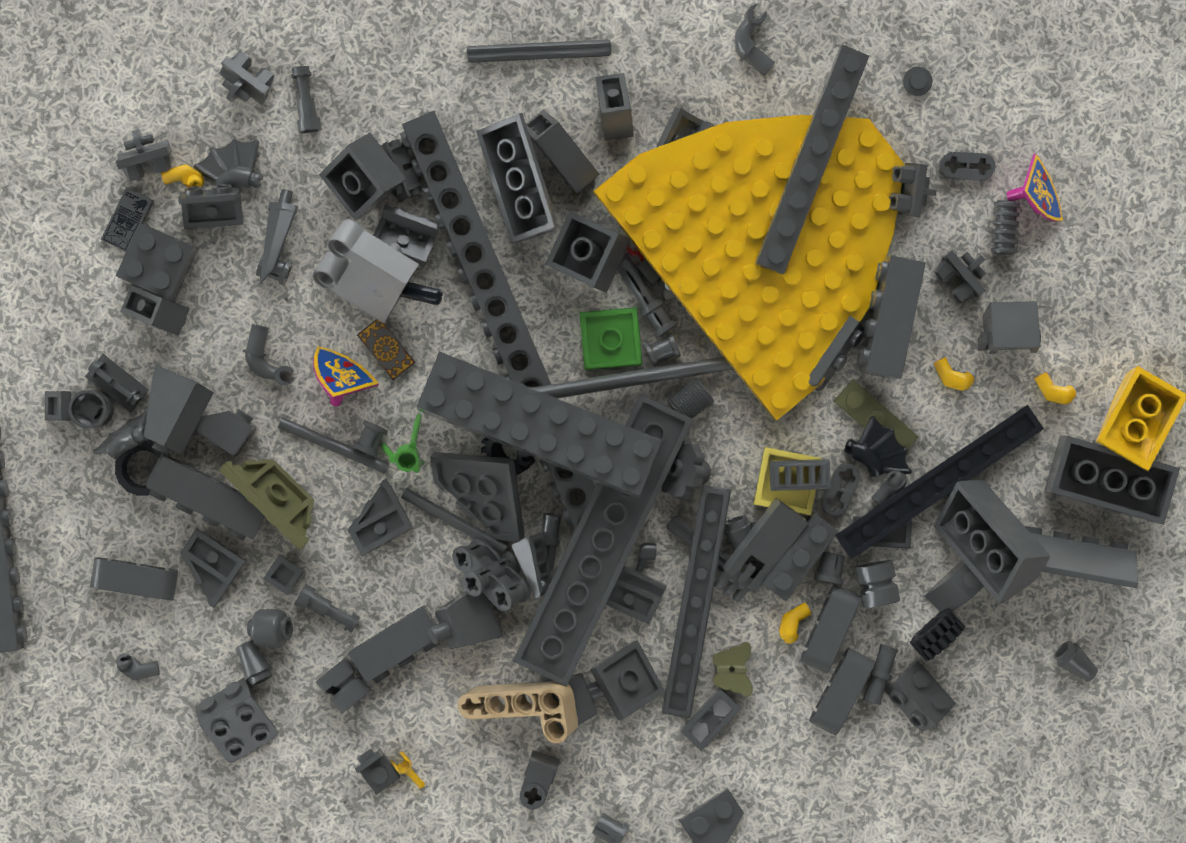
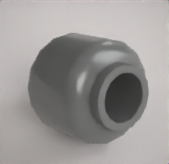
[247,609,293,648]

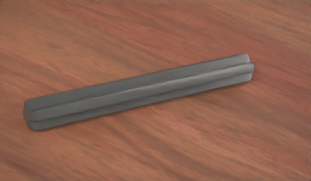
[467,39,611,63]

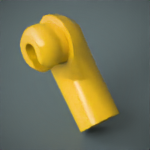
[161,164,204,187]
[933,357,974,391]
[1034,371,1076,405]
[779,602,812,644]

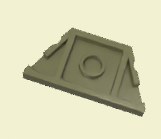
[219,459,314,550]

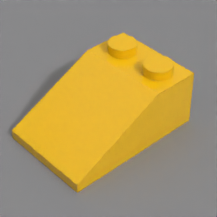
[1096,366,1186,471]

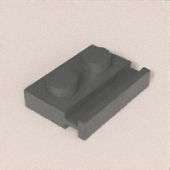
[606,565,667,624]

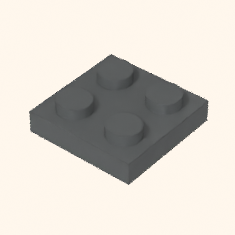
[590,640,665,721]

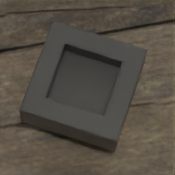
[45,391,71,421]
[263,554,304,595]

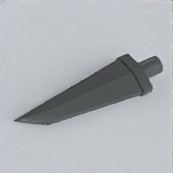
[260,189,298,284]

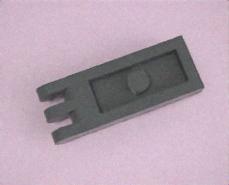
[808,316,864,391]

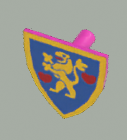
[1007,153,1063,222]
[313,346,379,406]

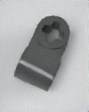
[520,750,560,810]

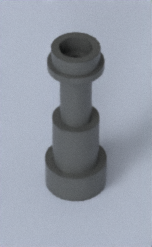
[291,66,322,134]
[294,584,360,633]

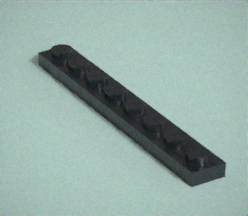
[835,405,1044,559]

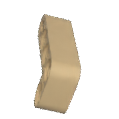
[458,681,578,744]

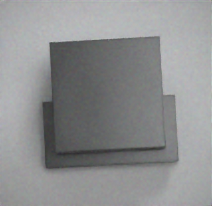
[978,301,1041,354]

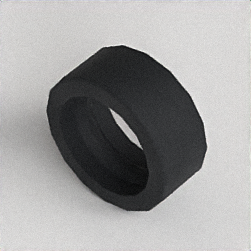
[115,441,171,496]

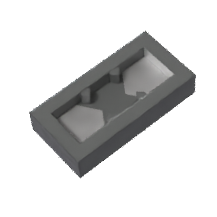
[680,687,741,751]

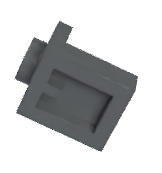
[355,749,401,795]

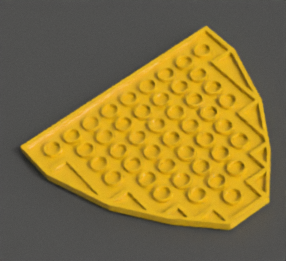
[592,114,905,421]

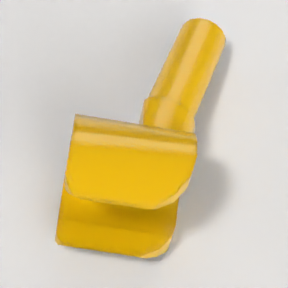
[390,751,425,789]

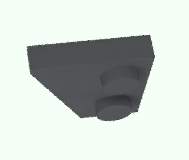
[180,528,246,608]
[679,788,744,843]

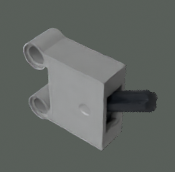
[312,219,443,323]

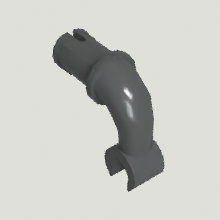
[734,4,775,76]
[243,324,294,385]

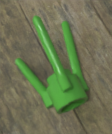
[380,414,425,473]

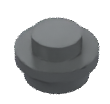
[903,67,933,96]

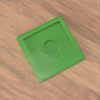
[579,307,643,370]

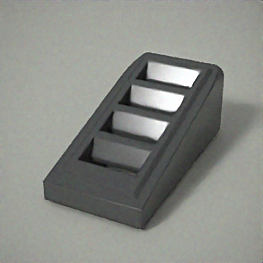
[769,459,831,491]
[512,532,552,599]

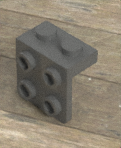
[195,677,278,763]

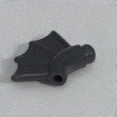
[844,416,912,477]

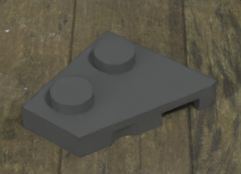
[348,478,414,556]

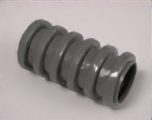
[991,200,1020,255]

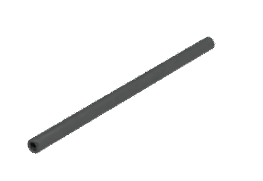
[532,356,734,398]

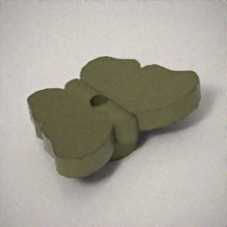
[712,642,753,697]

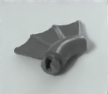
[194,139,263,188]
[93,409,148,459]

